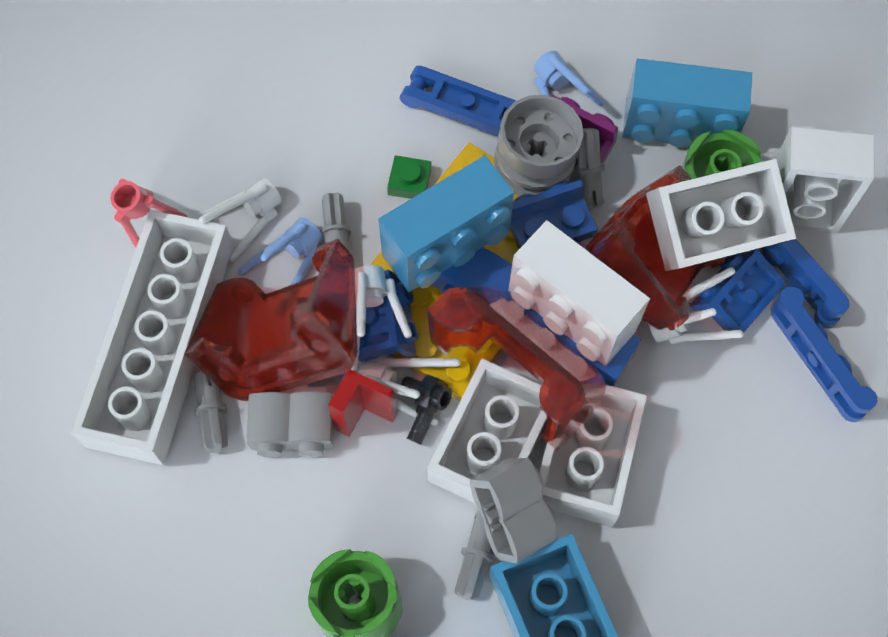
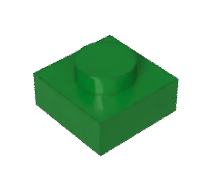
[387,155,432,199]

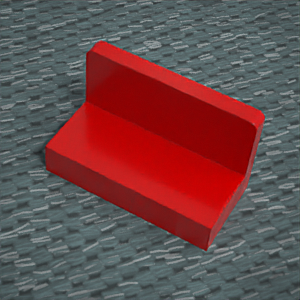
[328,368,397,437]

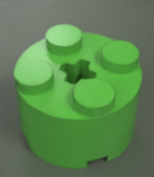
[678,129,762,183]
[308,549,403,637]

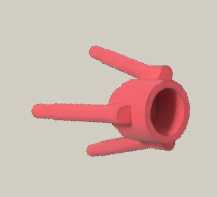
[110,179,187,248]

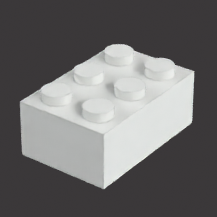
[776,126,875,233]
[646,158,796,271]
[508,220,650,366]
[427,359,558,503]
[539,374,647,527]

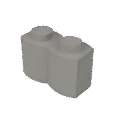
[246,391,334,457]
[470,457,557,564]

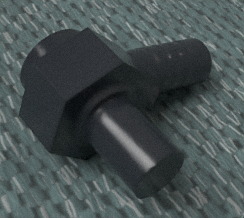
[401,374,452,445]

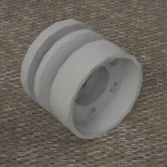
[494,95,584,196]

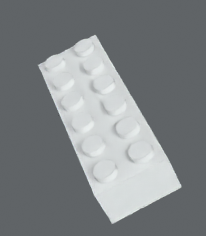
[71,210,234,465]

